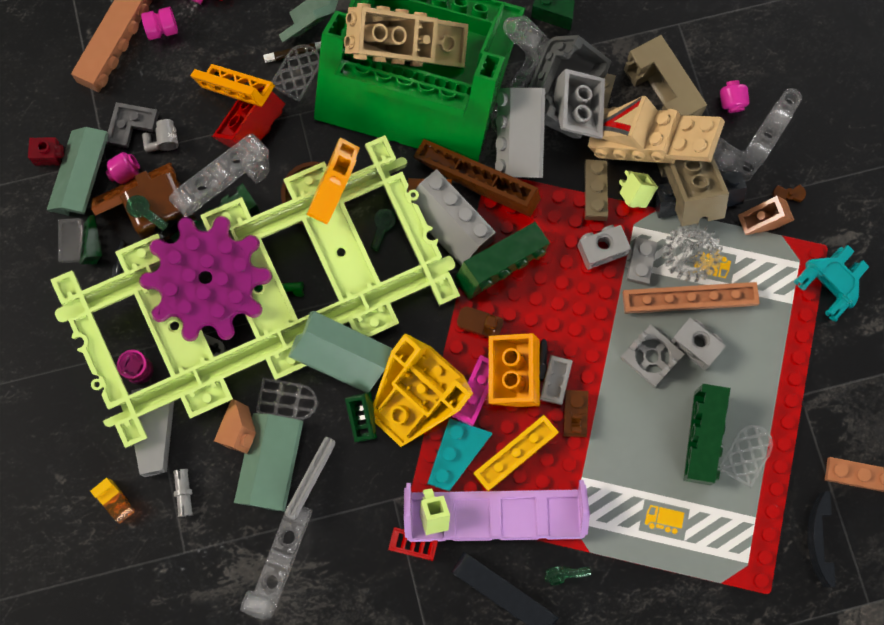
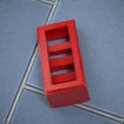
[388,527,438,561]

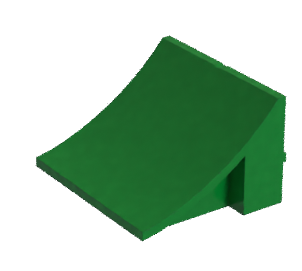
[314,0,525,162]

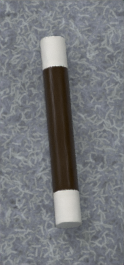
[263,41,321,63]

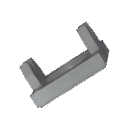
[620,324,685,388]

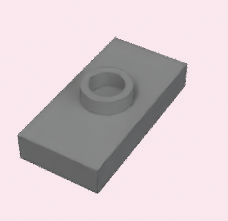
[540,355,573,405]

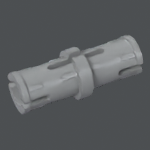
[173,469,193,517]

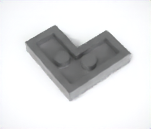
[107,102,159,148]

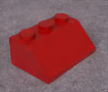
[212,87,285,155]

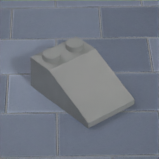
[554,69,605,139]

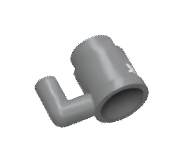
[142,119,179,152]

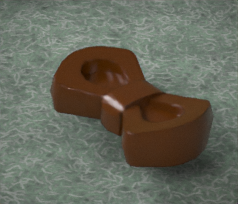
[772,184,806,203]

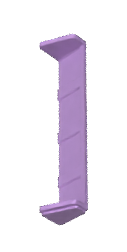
[404,480,590,542]

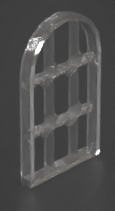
[256,378,317,420]

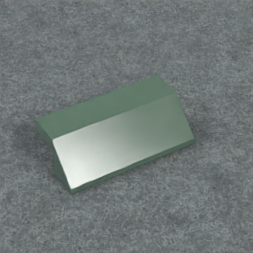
[279,0,338,42]
[47,127,109,216]
[288,311,392,393]
[234,413,303,512]

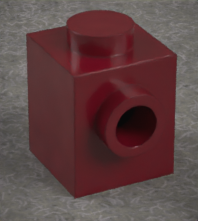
[28,137,64,166]

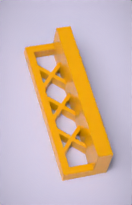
[190,64,275,107]

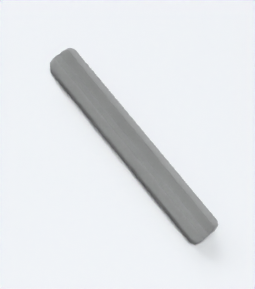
[285,437,335,520]

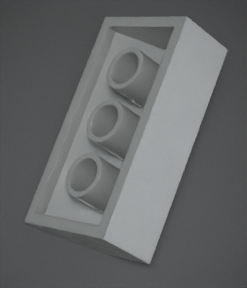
[495,88,545,178]
[411,169,496,266]

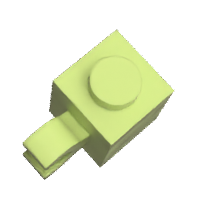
[619,170,658,208]
[420,488,450,535]

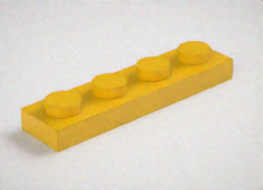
[473,415,559,492]

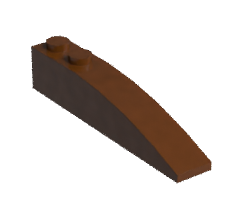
[413,139,541,217]

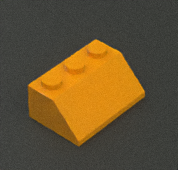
[489,333,540,407]

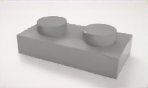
[626,237,658,286]

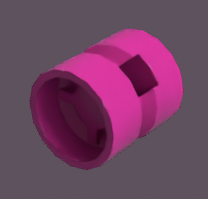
[141,7,178,41]
[117,350,154,384]

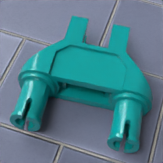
[794,245,869,322]

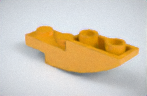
[306,137,360,224]

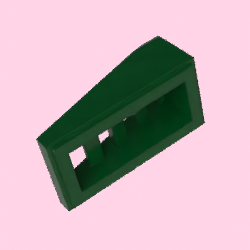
[80,215,102,265]
[345,392,377,442]

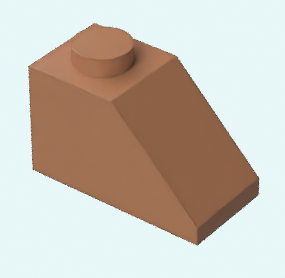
[738,196,794,235]
[214,399,256,454]

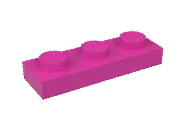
[452,355,489,427]

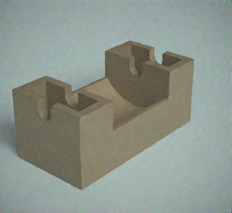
[624,35,707,116]
[656,157,729,226]

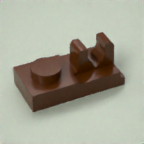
[563,390,588,438]

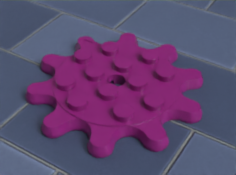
[139,216,272,342]

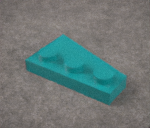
[427,418,493,492]

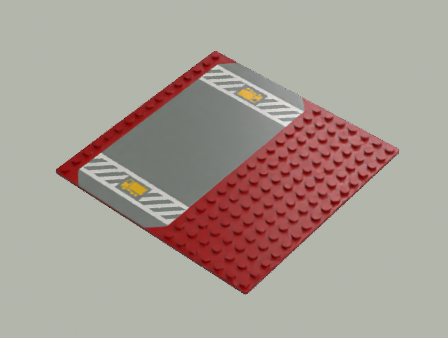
[411,177,828,594]

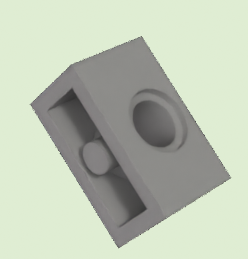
[577,225,631,270]
[670,318,726,370]

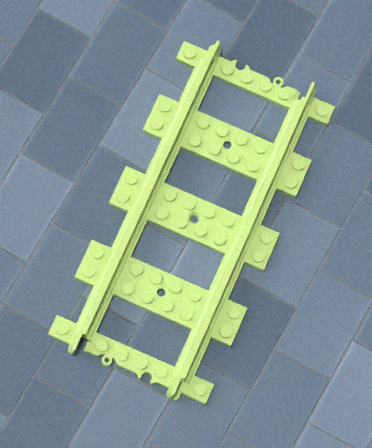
[51,135,460,448]

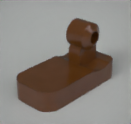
[457,306,504,338]

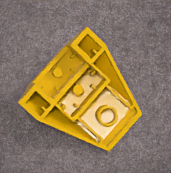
[373,334,473,447]

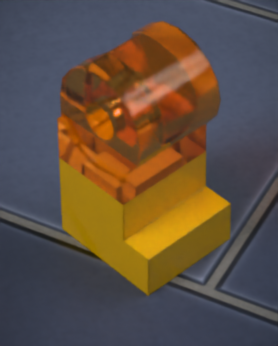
[90,478,135,524]

